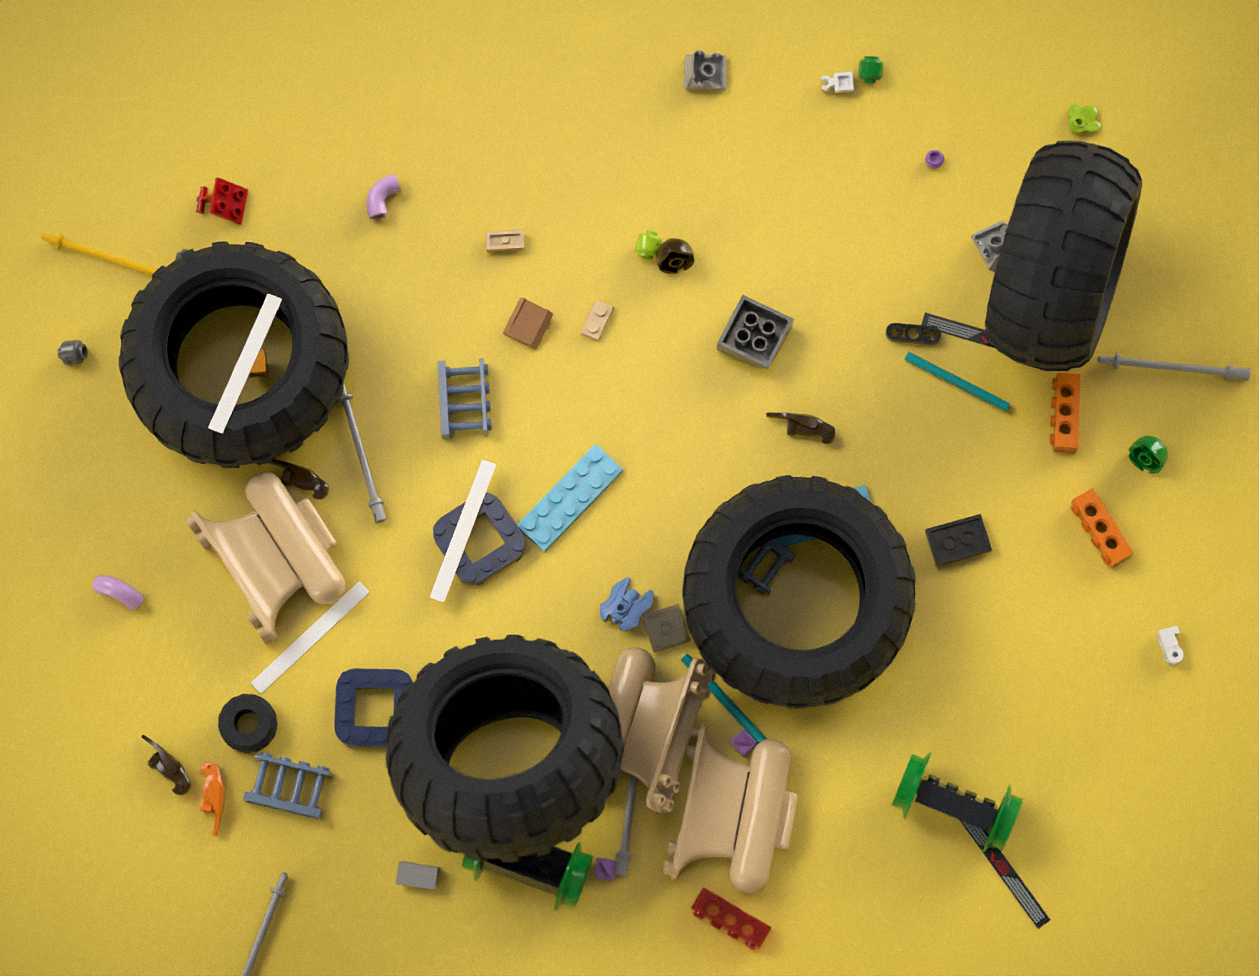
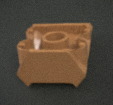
[503,298,553,350]

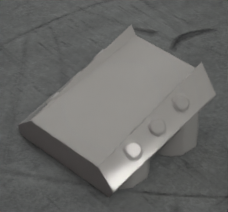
[684,50,726,90]
[971,221,1008,272]

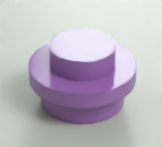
[925,150,944,169]

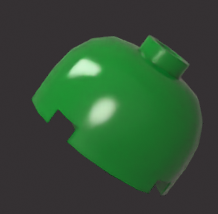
[1128,435,1168,474]

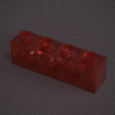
[691,887,772,950]

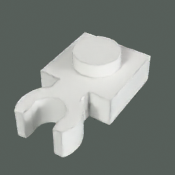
[821,72,854,93]

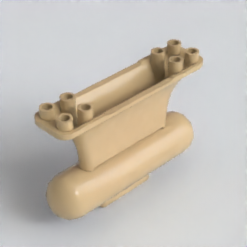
[186,472,346,644]
[608,647,717,814]
[664,723,798,893]

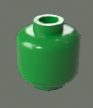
[858,56,883,84]

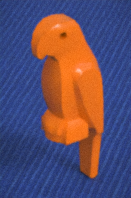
[199,762,225,837]

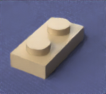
[486,230,525,252]
[581,300,613,342]

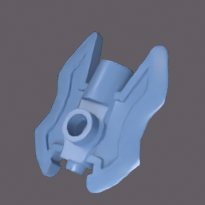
[600,577,654,631]

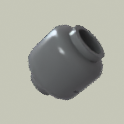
[58,340,88,365]

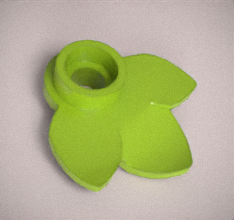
[1068,103,1101,134]

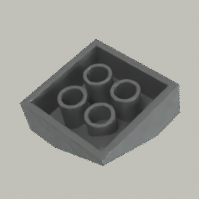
[717,295,794,369]

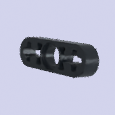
[886,323,941,345]

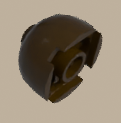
[656,238,695,274]

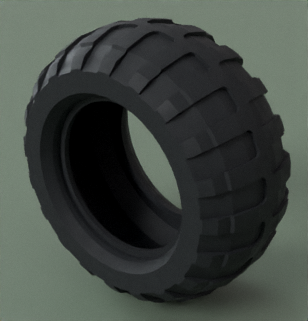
[985,141,1142,371]
[119,241,349,468]
[682,475,916,709]
[386,634,624,862]

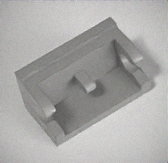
[396,861,440,890]

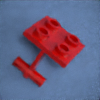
[196,177,248,225]

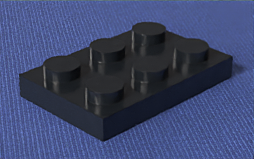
[925,514,992,567]

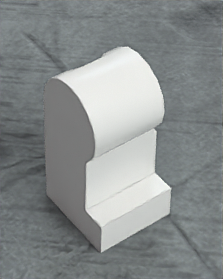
[1156,626,1184,665]

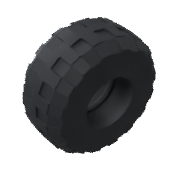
[218,694,278,753]

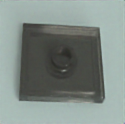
[642,604,691,653]

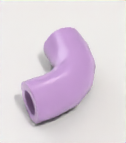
[366,174,401,220]
[93,575,144,610]

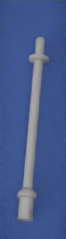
[1097,352,1250,381]
[338,383,387,523]
[615,774,638,877]
[241,872,288,976]

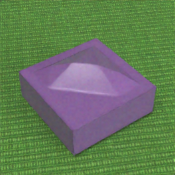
[730,729,757,757]
[594,858,617,881]

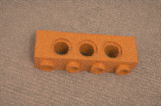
[1050,373,1081,453]
[1071,488,1133,568]

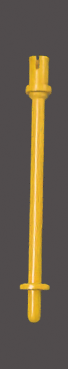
[41,233,157,275]

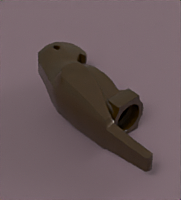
[766,412,835,444]
[268,459,329,500]
[141,735,191,796]

